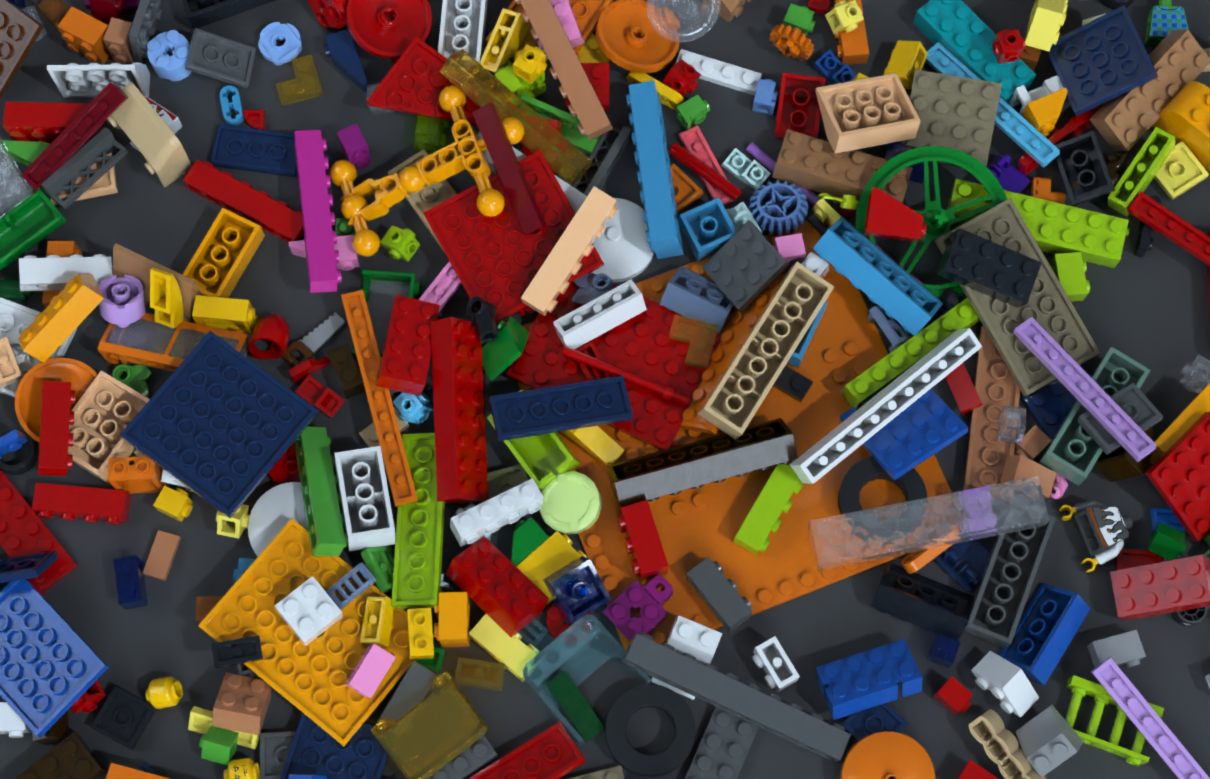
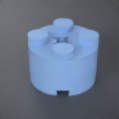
[147,30,192,81]

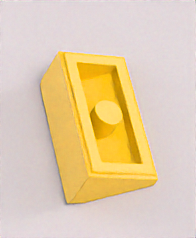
[360,596,394,646]

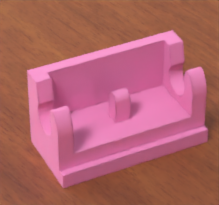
[345,644,396,698]

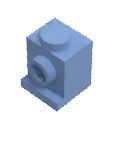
[752,79,778,116]

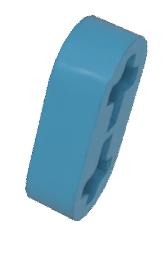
[220,85,244,126]

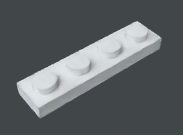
[676,49,762,96]

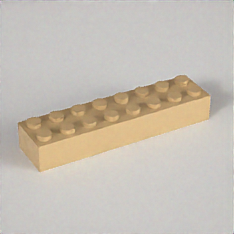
[698,262,834,440]

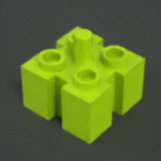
[494,60,546,109]

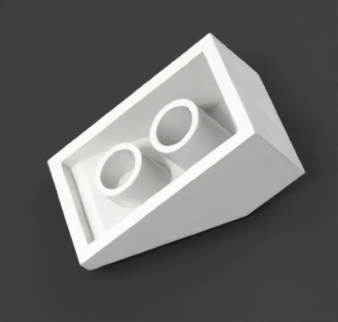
[650,616,722,700]

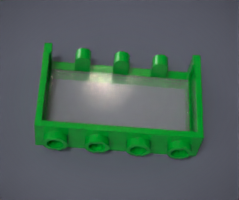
[352,270,420,361]

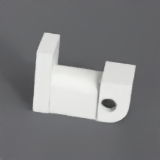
[1009,75,1067,116]

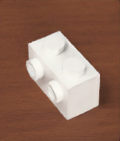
[752,636,800,693]

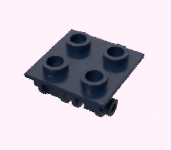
[935,533,990,593]

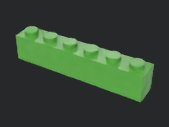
[294,426,347,556]

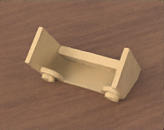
[108,82,192,188]

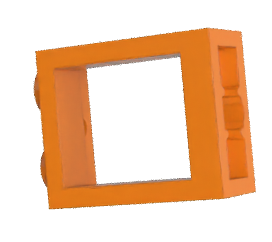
[108,456,166,494]

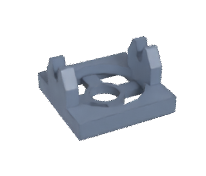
[867,305,919,352]

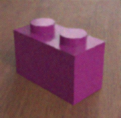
[337,123,372,170]

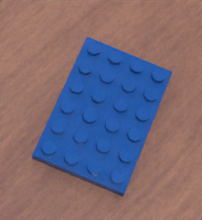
[0,579,109,738]

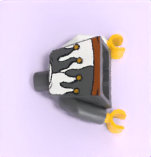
[1059,499,1132,573]

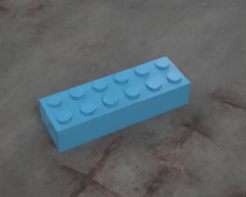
[813,217,943,336]

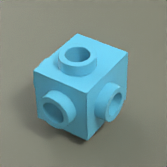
[393,392,433,424]

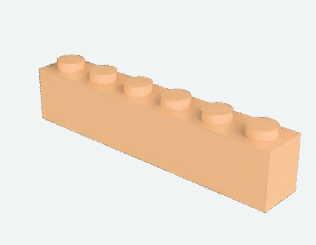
[521,186,618,316]

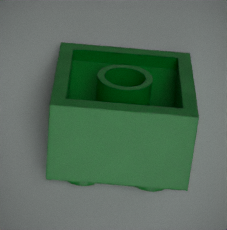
[481,316,530,381]

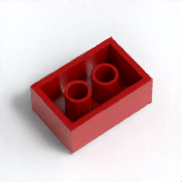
[617,500,669,582]

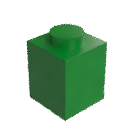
[1148,522,1187,560]

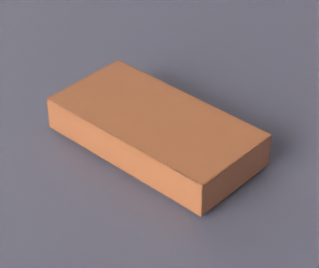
[143,530,181,581]

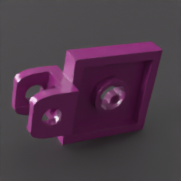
[603,575,673,641]

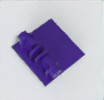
[971,154,1031,194]

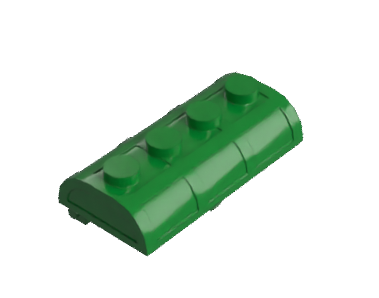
[0,189,67,271]

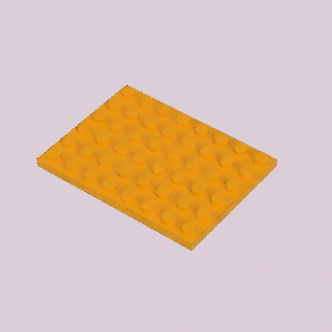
[198,519,435,747]

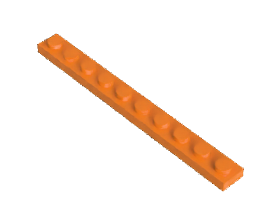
[341,290,418,507]

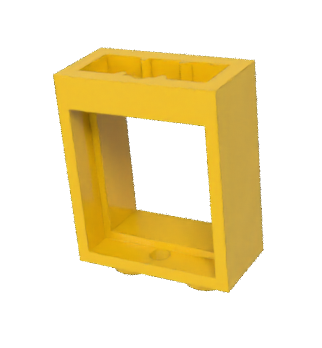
[192,295,259,336]

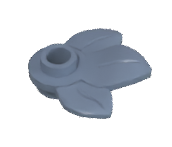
[572,273,613,305]

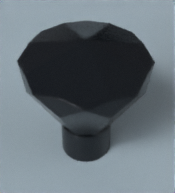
[940,290,962,311]

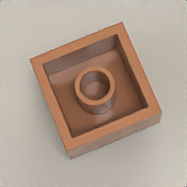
[212,672,272,735]

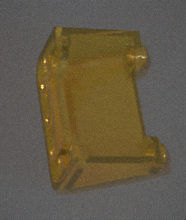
[371,671,488,779]

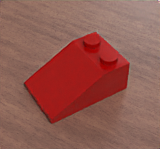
[774,73,826,139]

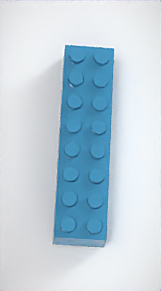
[626,80,684,259]

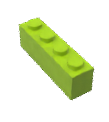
[1108,127,1175,217]
[733,464,804,556]

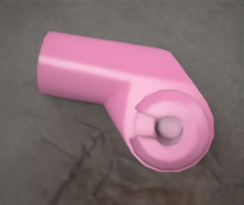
[1050,469,1068,499]

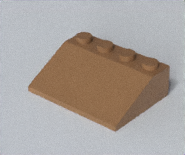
[113,243,203,323]

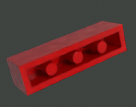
[38,381,76,476]
[31,483,132,525]

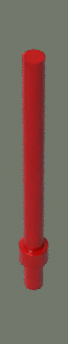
[562,346,691,405]

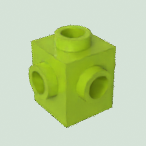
[380,225,420,262]

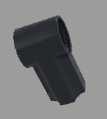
[467,296,499,343]

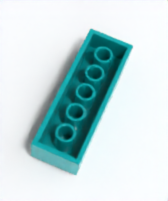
[913,0,1036,104]

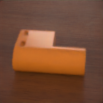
[1031,175,1066,204]

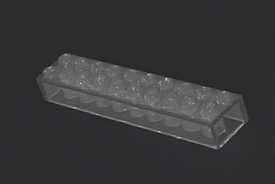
[808,476,1050,570]

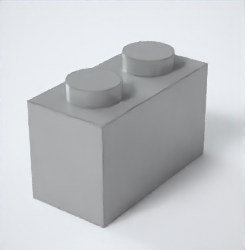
[1087,629,1146,668]

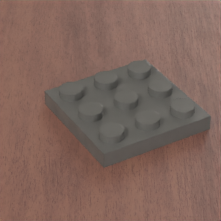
[129,0,164,64]
[702,220,790,312]

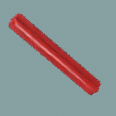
[669,143,742,201]

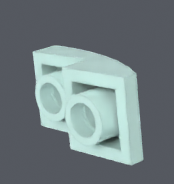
[721,148,771,190]

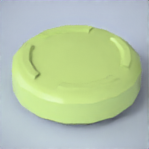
[539,471,602,535]

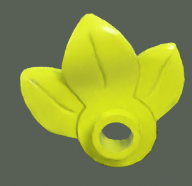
[817,193,859,210]

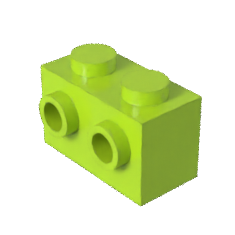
[1050,252,1090,302]

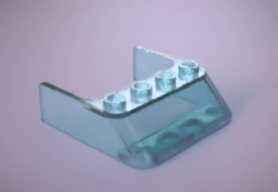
[523,615,652,746]

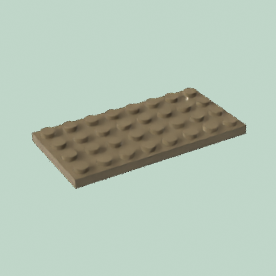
[935,198,1100,396]

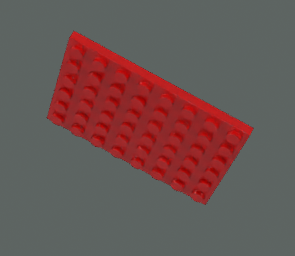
[506,272,722,451]

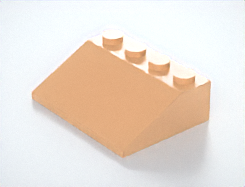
[815,73,921,154]
[68,371,150,485]

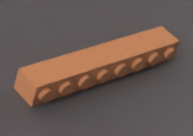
[515,0,613,140]

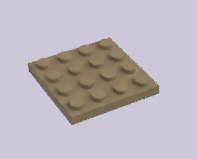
[900,70,1002,166]

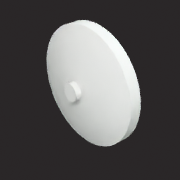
[592,198,655,282]
[248,482,308,556]

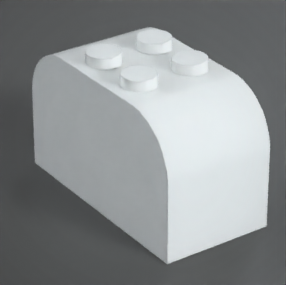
[334,446,395,552]

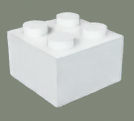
[275,576,343,646]

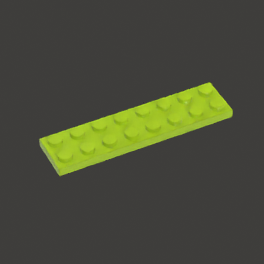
[391,433,445,609]

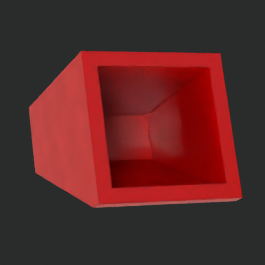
[863,187,927,242]

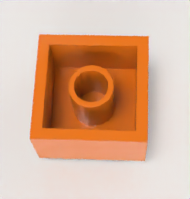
[57,6,111,65]

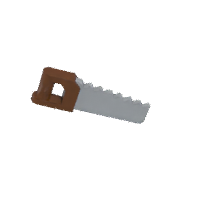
[282,312,345,367]

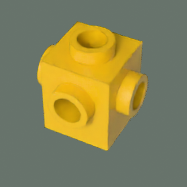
[513,44,547,84]

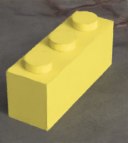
[469,614,541,682]

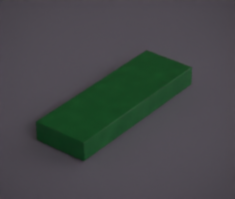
[546,670,605,743]

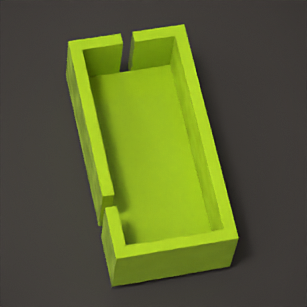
[486,389,581,490]

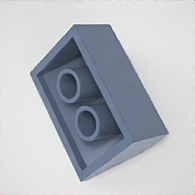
[659,266,735,334]

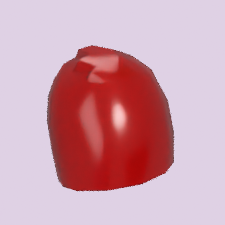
[248,313,290,360]

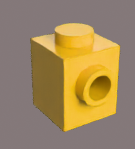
[153,485,193,522]

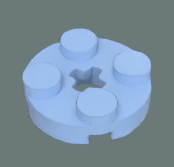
[258,22,302,66]

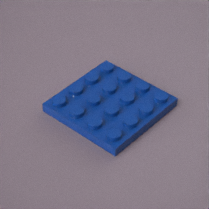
[840,389,968,480]

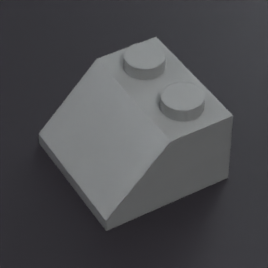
[1015,705,1083,777]

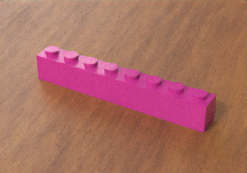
[294,130,342,293]

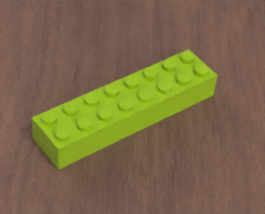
[947,179,1129,268]

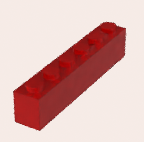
[183,159,304,243]

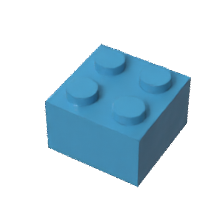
[679,198,737,261]

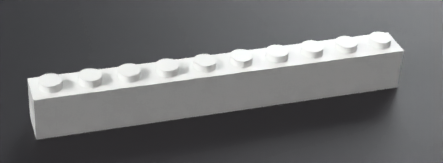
[790,328,982,484]

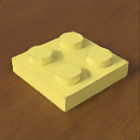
[1154,141,1209,200]

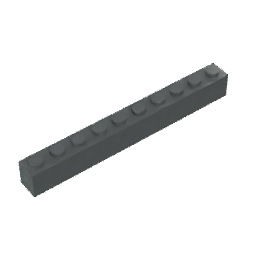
[622,632,851,762]

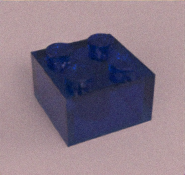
[543,556,611,623]

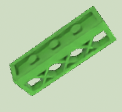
[518,94,601,155]

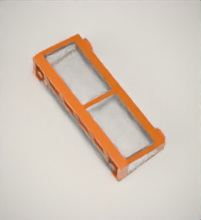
[97,313,250,372]

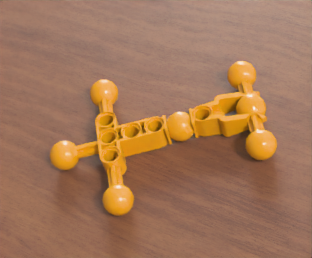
[330,85,525,257]

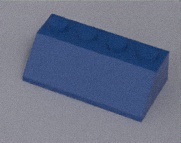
[999,583,1091,686]

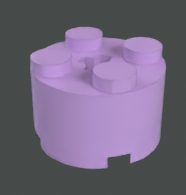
[99,274,146,328]

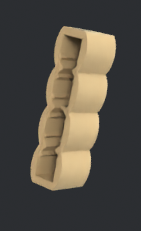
[969,709,1046,779]

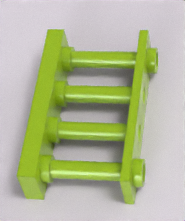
[1065,675,1164,766]

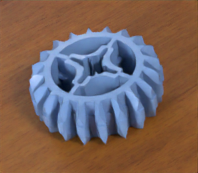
[749,179,808,236]

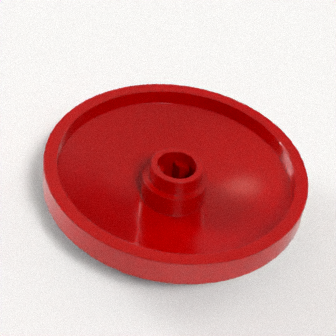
[345,0,432,59]

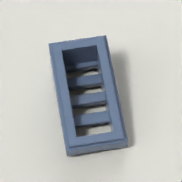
[326,562,376,610]

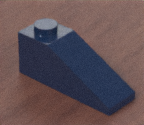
[323,29,370,94]

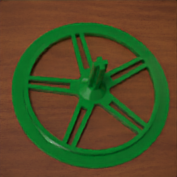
[855,146,1007,300]

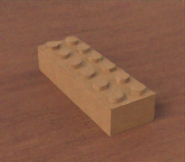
[1089,29,1210,151]
[772,129,912,203]

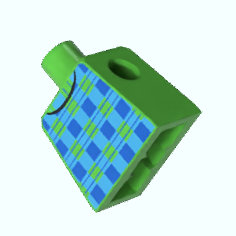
[1144,0,1189,46]

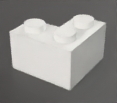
[971,651,1039,718]

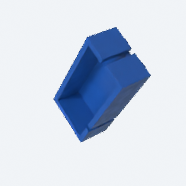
[816,639,922,720]

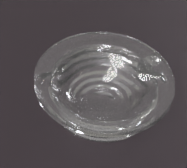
[647,0,721,42]

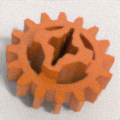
[769,24,814,61]

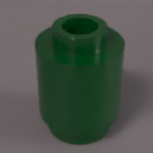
[0,278,33,301]

